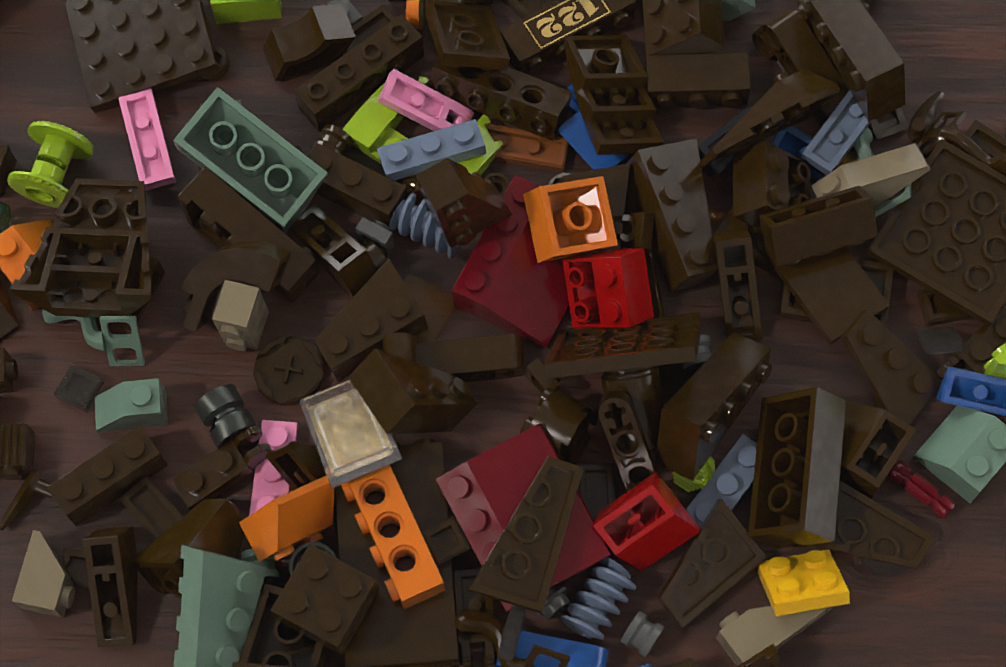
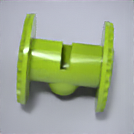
[8,121,94,208]

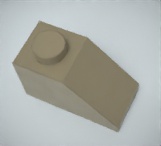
[12,530,75,618]

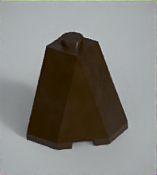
[131,499,245,599]

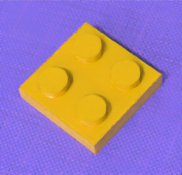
[757,549,850,616]

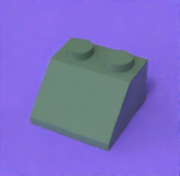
[913,406,1006,504]

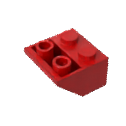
[562,248,654,328]
[593,471,701,572]

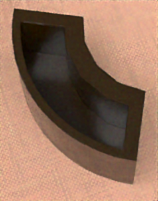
[263,3,355,81]

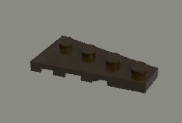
[468,456,584,613]

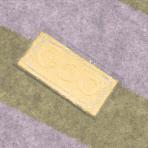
[299,380,402,488]

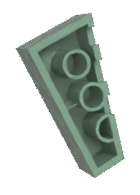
[174,545,267,667]

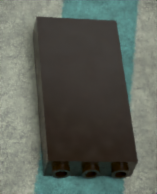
[335,438,460,667]

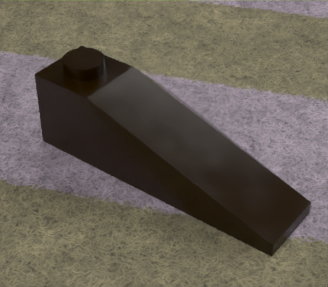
[700,69,840,167]

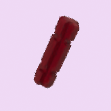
[888,461,956,518]

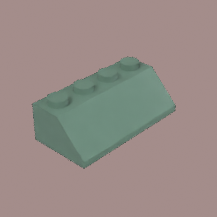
[173,87,328,232]

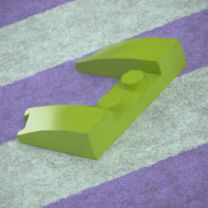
[342,76,503,190]

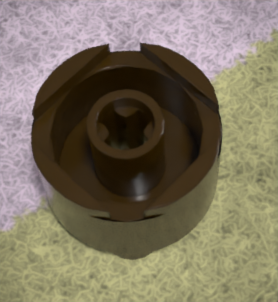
[520,388,598,465]

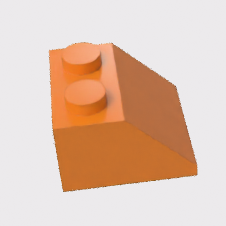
[523,176,618,263]
[0,219,53,311]
[239,473,335,562]

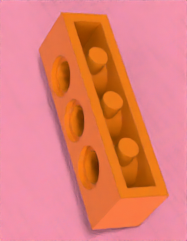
[340,462,445,609]

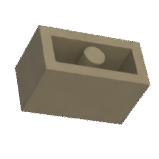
[212,280,269,351]

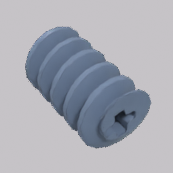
[389,193,462,259]
[560,557,637,640]

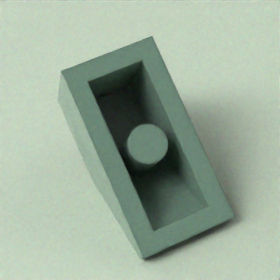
[95,378,168,433]

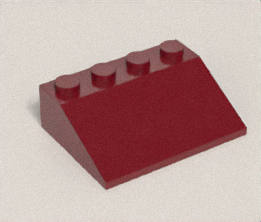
[451,175,569,349]
[436,423,612,611]

